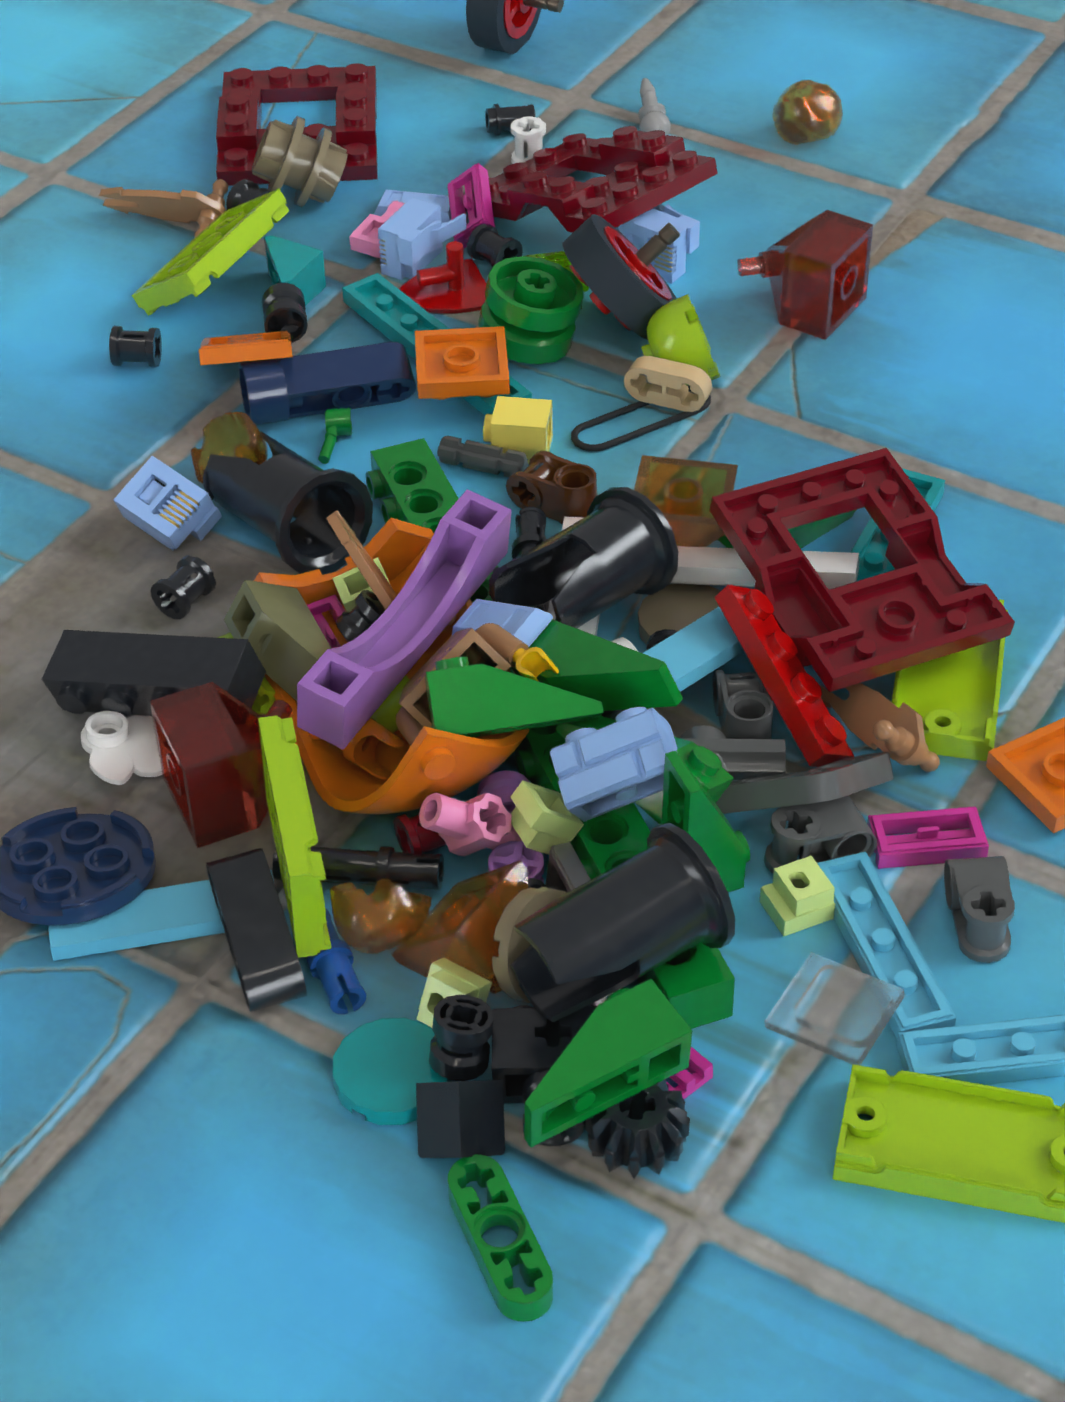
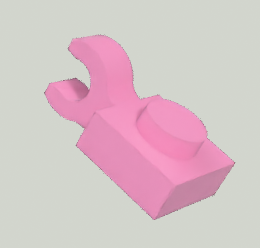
[349,201,405,258]

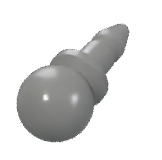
[638,78,671,135]

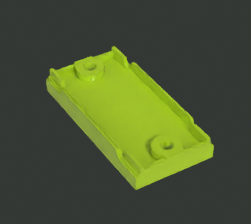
[131,188,290,316]
[892,599,1008,761]
[258,715,332,958]
[833,1064,1065,1223]

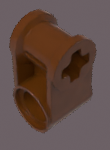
[506,450,597,524]

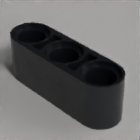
[206,848,307,1012]

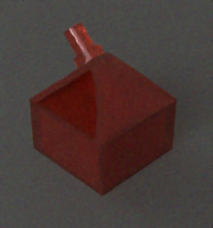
[737,210,873,340]
[150,682,292,848]

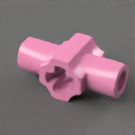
[419,793,522,856]

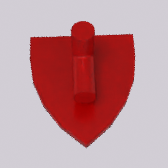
[399,241,487,314]

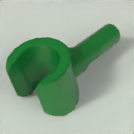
[318,408,352,464]

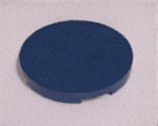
[0,807,156,925]

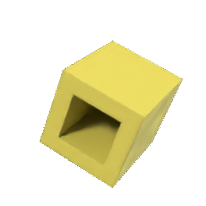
[483,396,553,464]

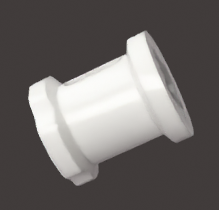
[511,117,546,164]

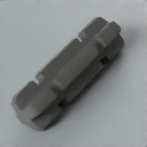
[437,436,528,477]

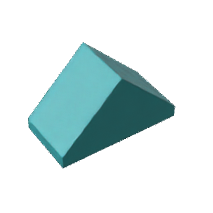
[264,235,326,306]

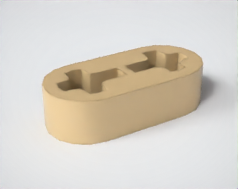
[624,356,713,412]

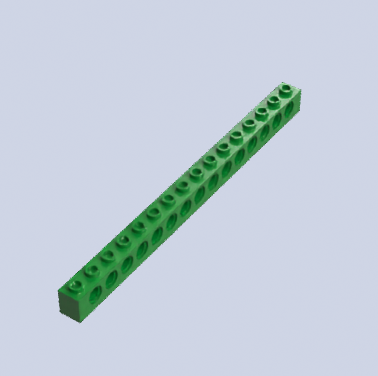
[365,438,735,1029]

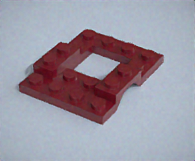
[216,63,378,186]
[463,126,718,233]
[709,448,1015,692]

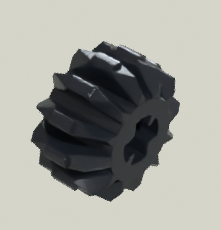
[584,1080,690,1179]

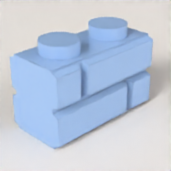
[550,707,678,822]

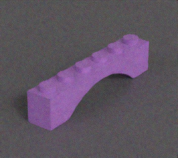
[297,489,512,750]

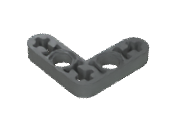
[716,752,894,814]

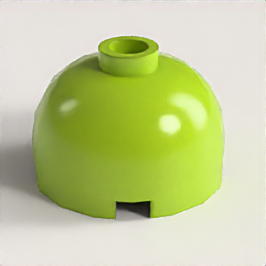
[641,294,720,386]

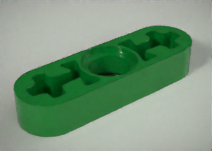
[448,1154,553,1322]

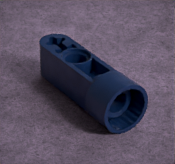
[239,342,416,426]

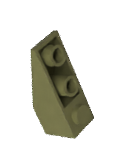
[224,580,331,701]

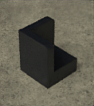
[416,1080,505,1158]

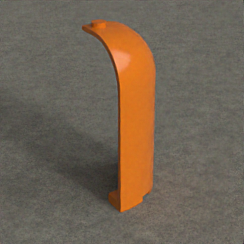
[254,518,529,814]

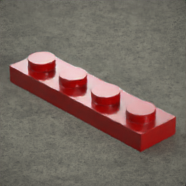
[714,584,854,767]

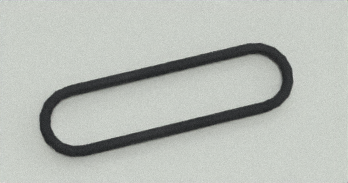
[571,385,711,451]

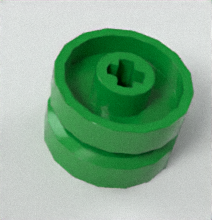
[478,256,584,364]

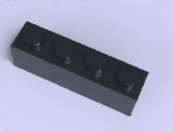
[42,630,266,723]

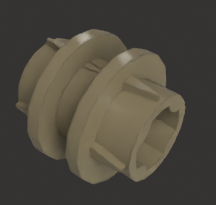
[252,116,347,207]

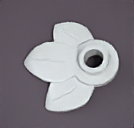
[81,711,177,785]

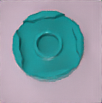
[332,1018,452,1125]

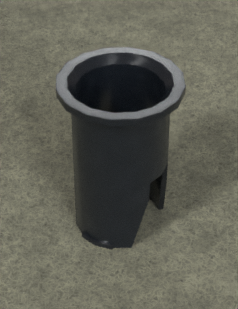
[203,431,373,575]
[489,487,679,628]
[510,823,735,1023]

